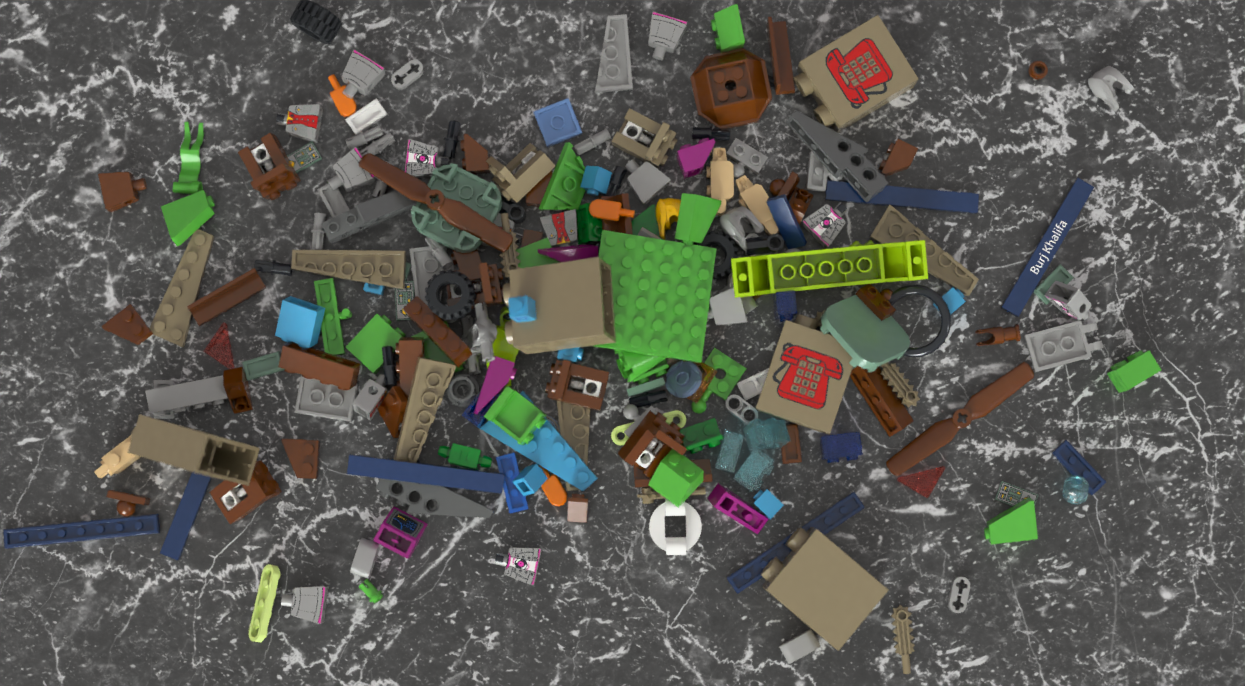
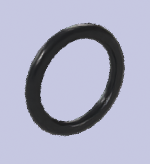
[888,285,951,357]

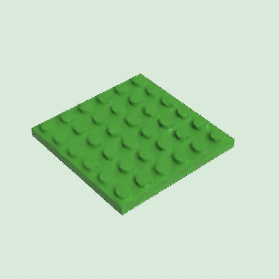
[593,230,717,363]

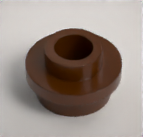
[1028,61,1048,80]

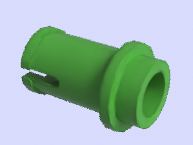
[359,579,383,604]

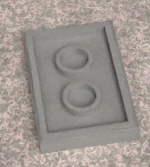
[294,375,358,422]

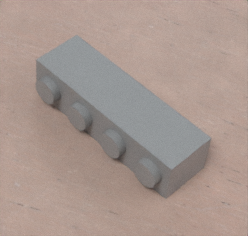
[145,375,228,417]

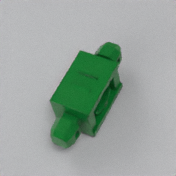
[438,443,492,470]

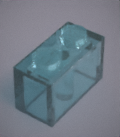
[743,418,791,450]
[715,430,745,474]
[732,447,775,492]

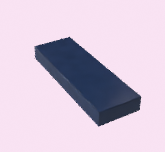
[766,194,807,249]
[1051,440,1106,495]

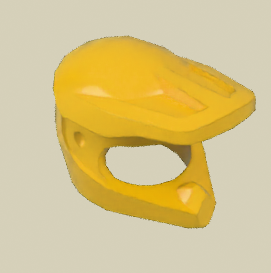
[655,198,681,240]

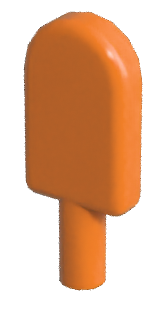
[328,75,357,117]
[589,199,635,221]
[539,465,567,506]

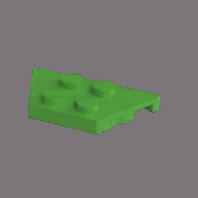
[539,142,586,210]

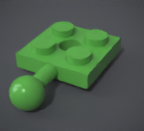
[691,347,747,414]

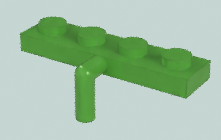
[314,278,353,356]

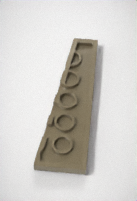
[869,205,979,296]
[150,229,214,348]
[291,250,406,289]
[394,357,456,462]
[557,376,592,491]

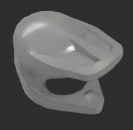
[1088,66,1134,111]
[720,206,764,250]

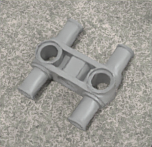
[460,303,497,375]

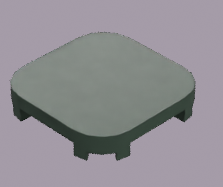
[411,163,503,253]
[820,295,910,373]

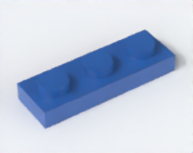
[496,453,529,514]

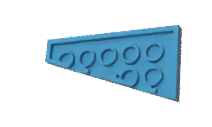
[480,391,598,491]

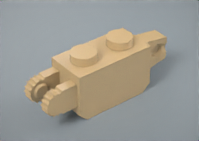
[706,148,734,216]
[735,175,779,236]
[94,435,141,478]

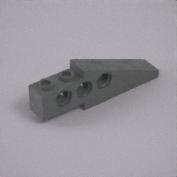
[786,110,888,203]
[321,179,429,244]
[375,478,494,518]

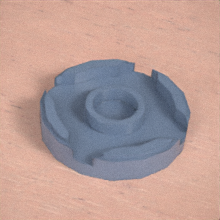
[665,361,702,398]

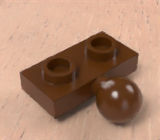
[856,284,896,321]

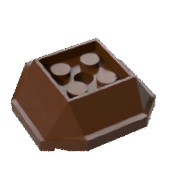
[690,48,773,130]

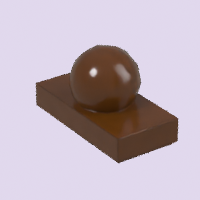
[769,171,800,200]
[106,490,150,517]

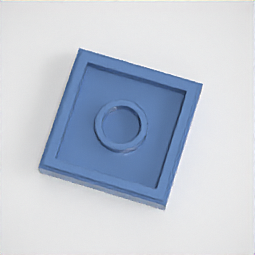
[533,98,582,147]

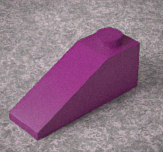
[538,244,598,263]
[474,356,517,414]
[707,483,769,534]

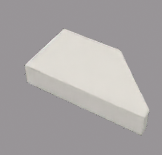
[737,368,769,401]

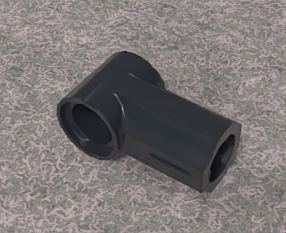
[499,195,526,224]
[746,234,784,256]

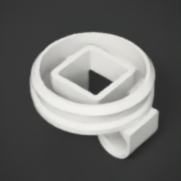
[649,498,702,555]

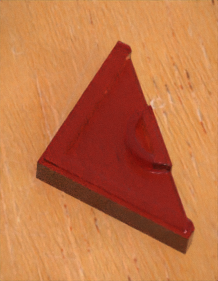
[203,322,235,369]
[896,466,945,498]

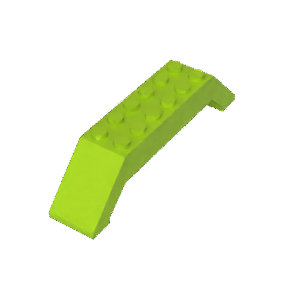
[731,240,928,298]

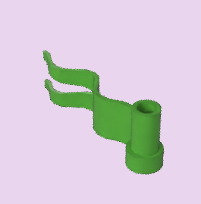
[173,122,204,195]

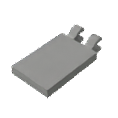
[1024,320,1103,372]

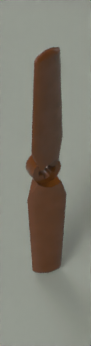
[359,153,513,252]
[886,362,1034,476]

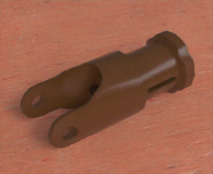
[975,324,1021,346]

